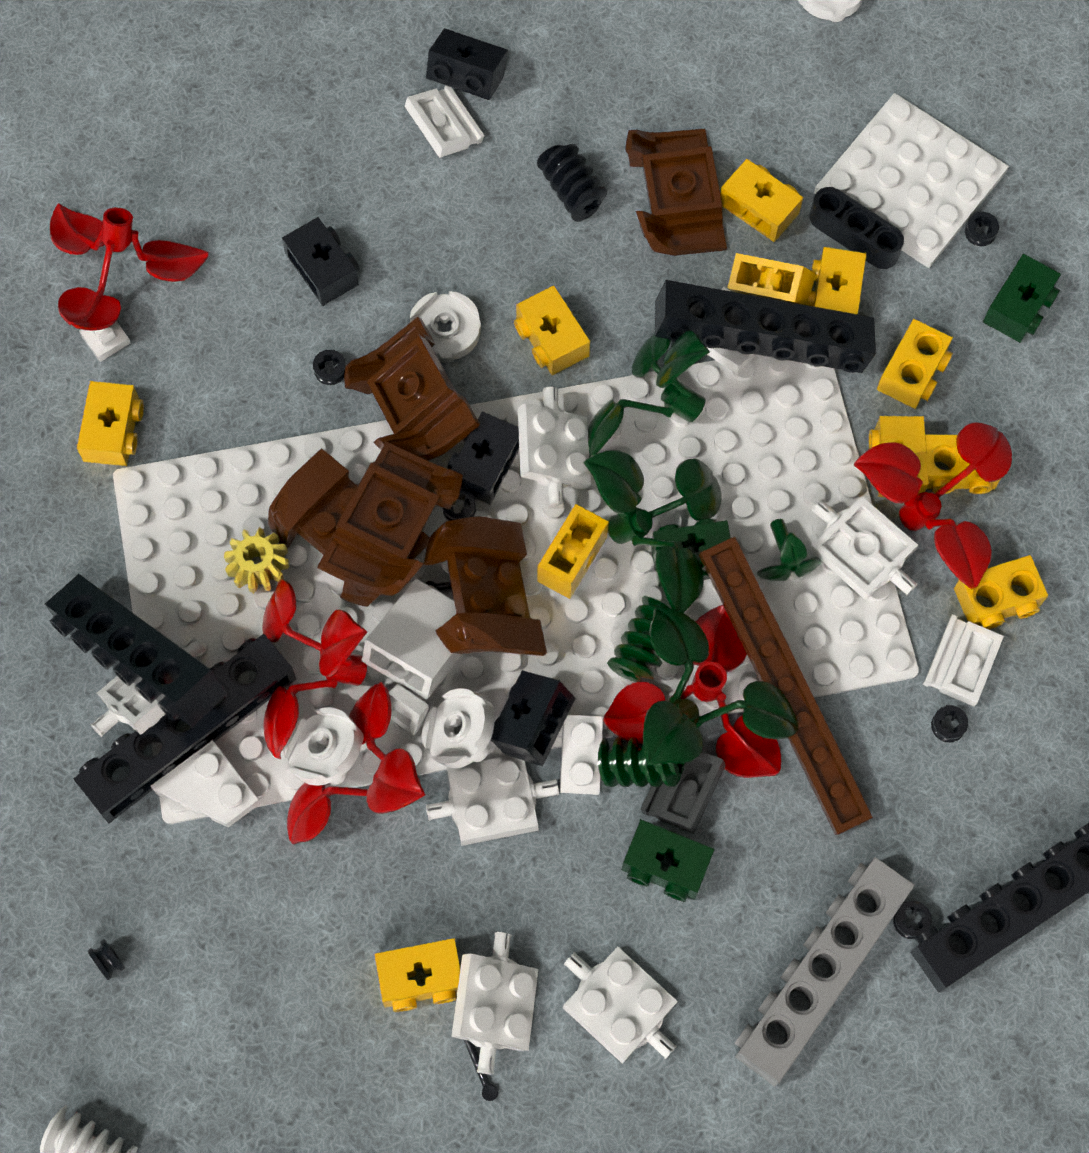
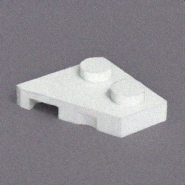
[151,740,260,828]

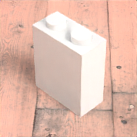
[362,578,462,700]

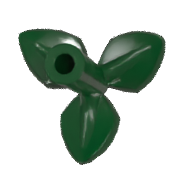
[757,519,822,581]

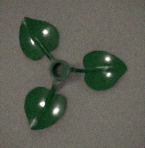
[588,331,710,457]
[583,450,722,613]
[643,607,799,765]

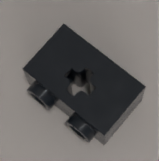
[426,28,508,100]
[282,217,360,306]
[447,411,519,505]
[490,670,576,766]

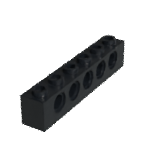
[655,280,876,373]
[45,574,227,727]
[73,634,296,824]
[910,823,1089,993]

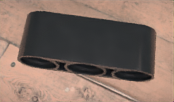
[810,187,904,269]

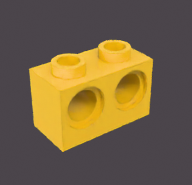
[877,318,953,409]
[925,435,1001,494]
[954,555,1048,630]

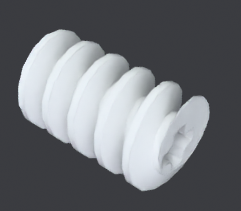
[40,1105,138,1153]

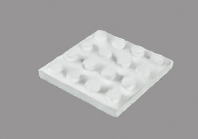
[814,93,1009,268]

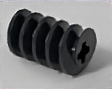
[537,144,607,222]

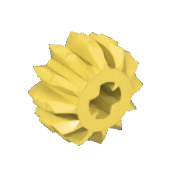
[224,527,289,594]

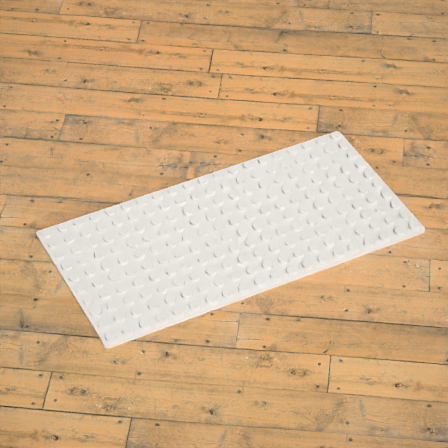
[113,355,919,824]

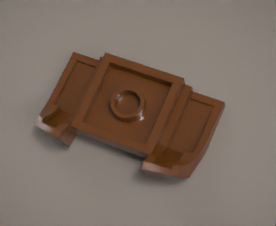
[625,128,727,256]
[344,317,480,461]
[317,441,463,596]
[268,448,430,607]
[424,516,547,656]

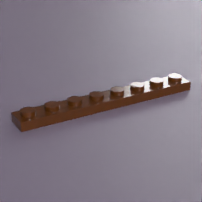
[699,537,873,835]

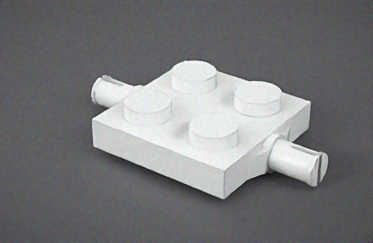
[518,387,591,509]
[810,496,918,600]
[90,637,205,737]
[426,756,559,846]
[451,932,538,1074]
[563,947,678,1064]

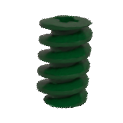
[607,596,671,682]
[597,737,684,787]

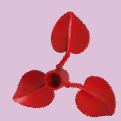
[50,203,209,331]
[854,422,1012,590]
[262,579,368,759]
[603,605,781,778]
[287,682,425,845]

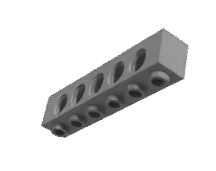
[734,857,915,1087]

